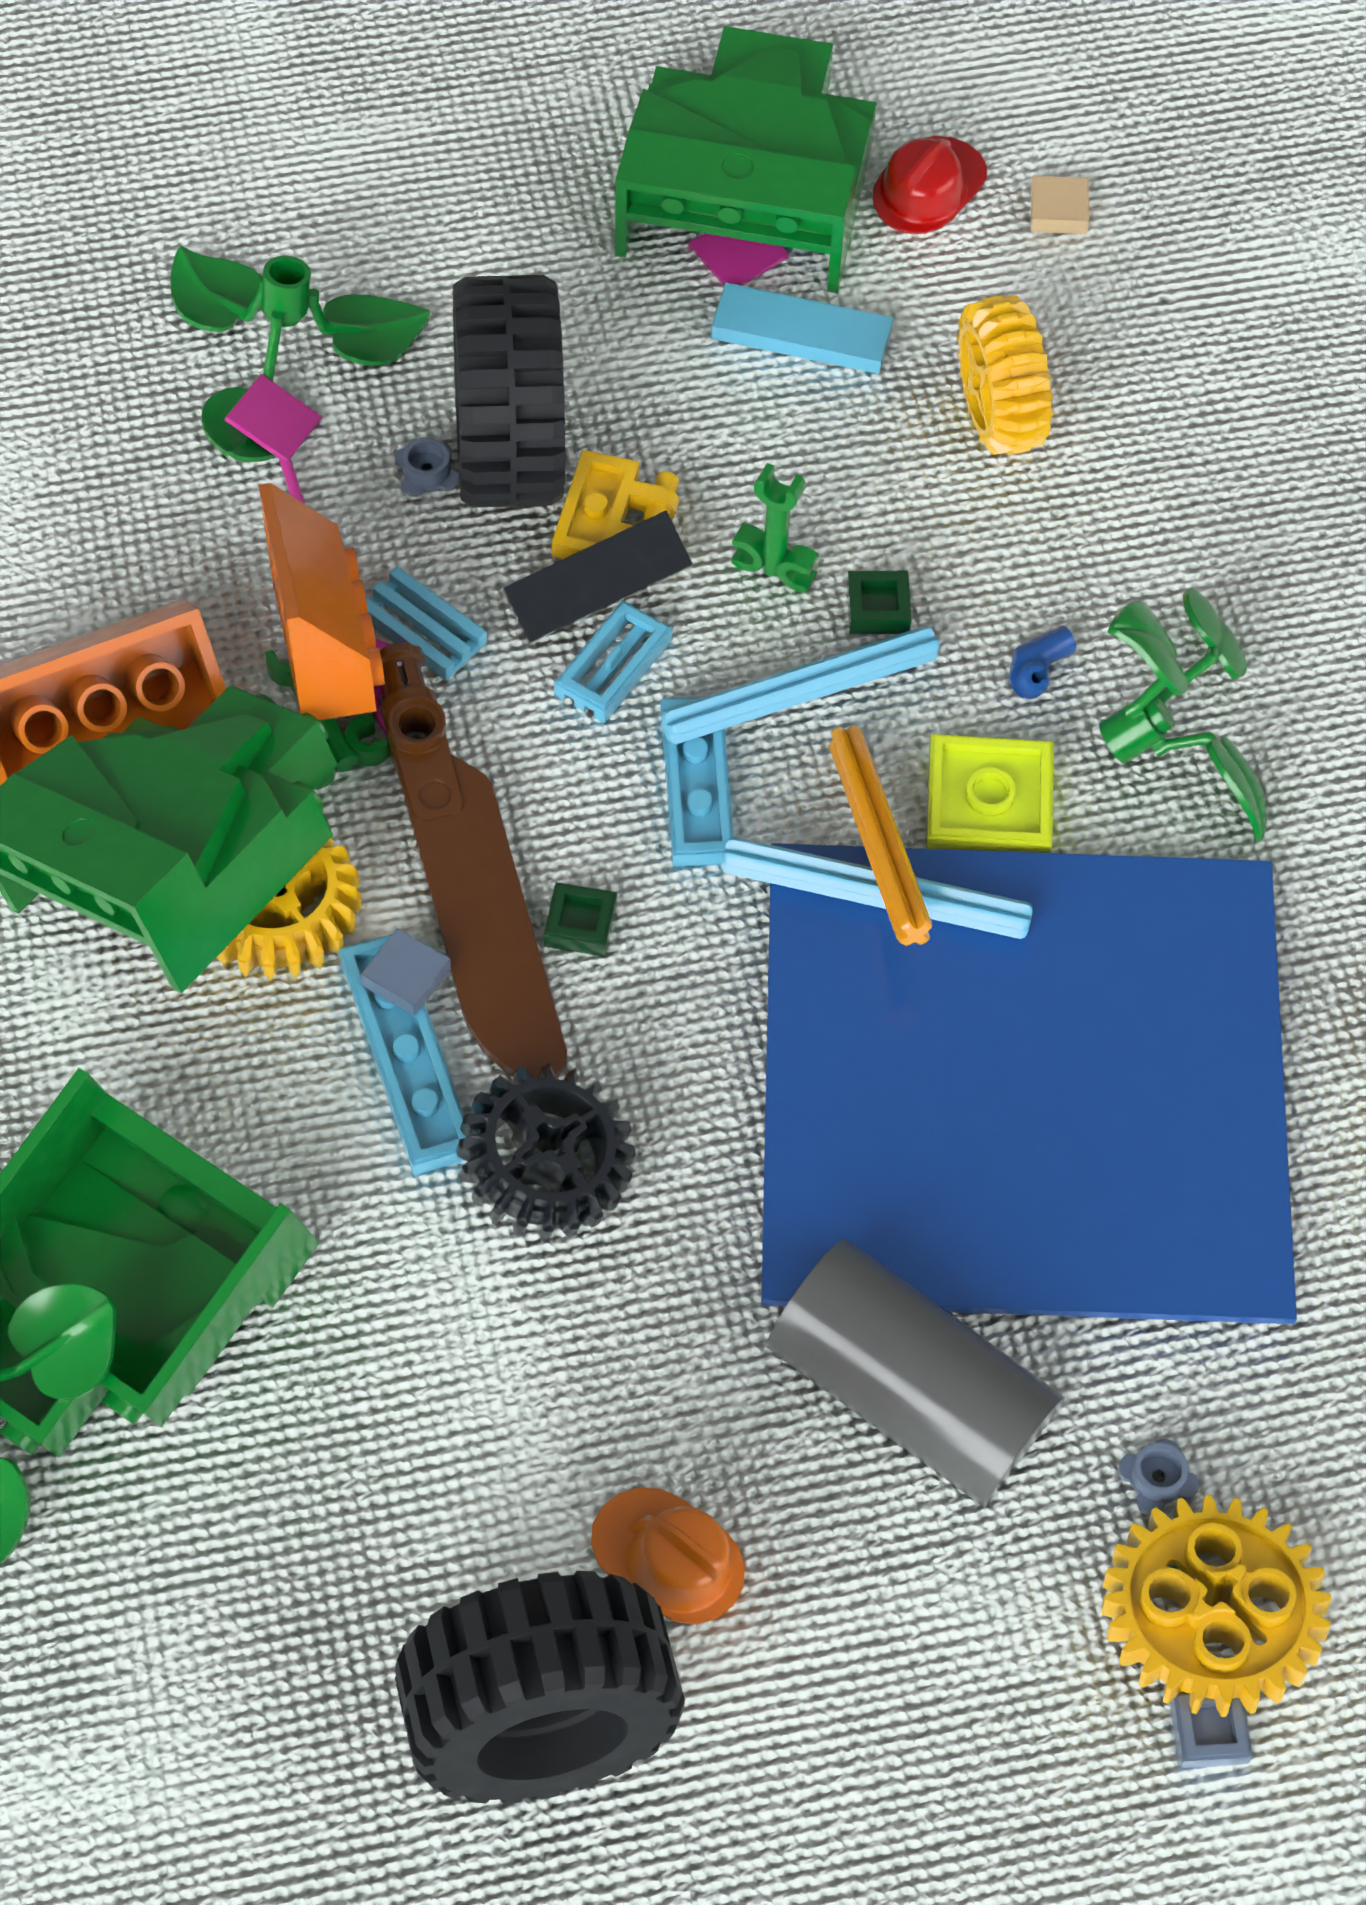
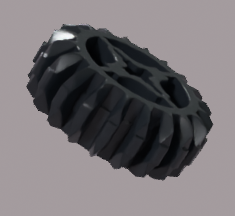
[456,1063,636,1242]

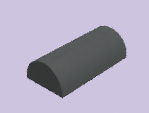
[766,1238,1065,1508]

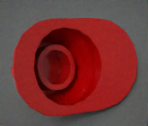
[873,136,987,234]

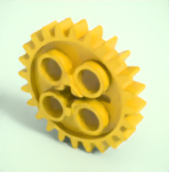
[1101,1495,1332,1717]

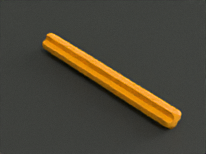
[829,725,933,946]

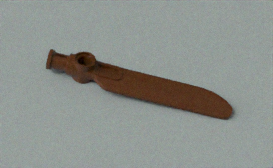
[380,642,567,1079]

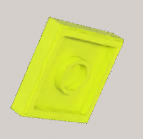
[926,734,1054,853]

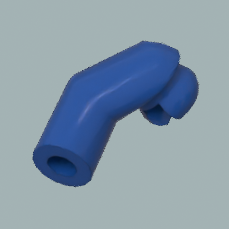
[1008,625,1076,699]

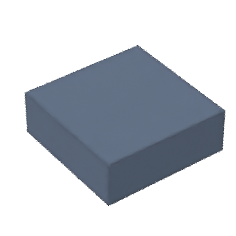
[361,928,451,1016]
[1169,1692,1253,1769]

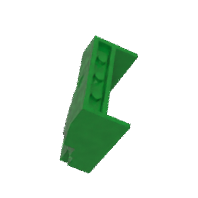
[615,26,877,293]
[0,685,338,993]
[0,1068,319,1458]

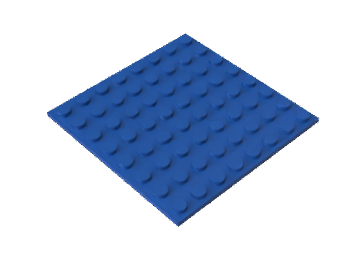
[761,843,1297,1324]

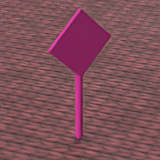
[688,233,789,286]
[225,374,322,504]

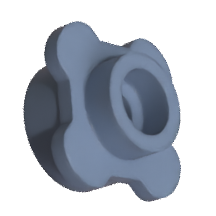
[395,438,459,497]
[1118,1439,1199,1515]

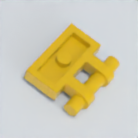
[551,449,680,559]

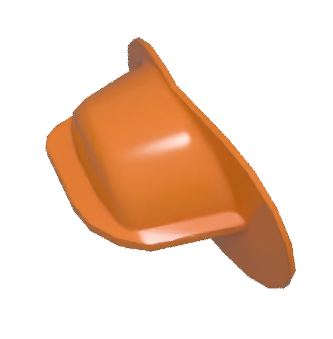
[591,1487,745,1625]

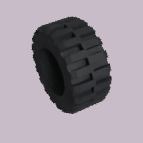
[453,275,565,508]
[394,1571,685,1804]

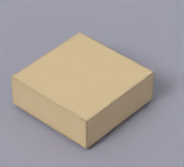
[1030,175,1089,234]

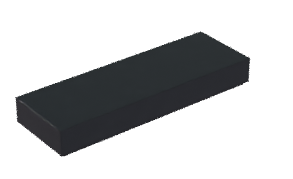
[503,510,693,644]

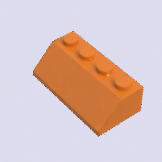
[259,483,385,720]
[0,599,226,786]

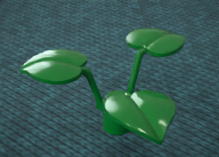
[170,246,430,462]
[1099,587,1267,844]
[0,1284,116,1566]

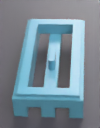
[366,566,487,681]
[554,600,673,724]

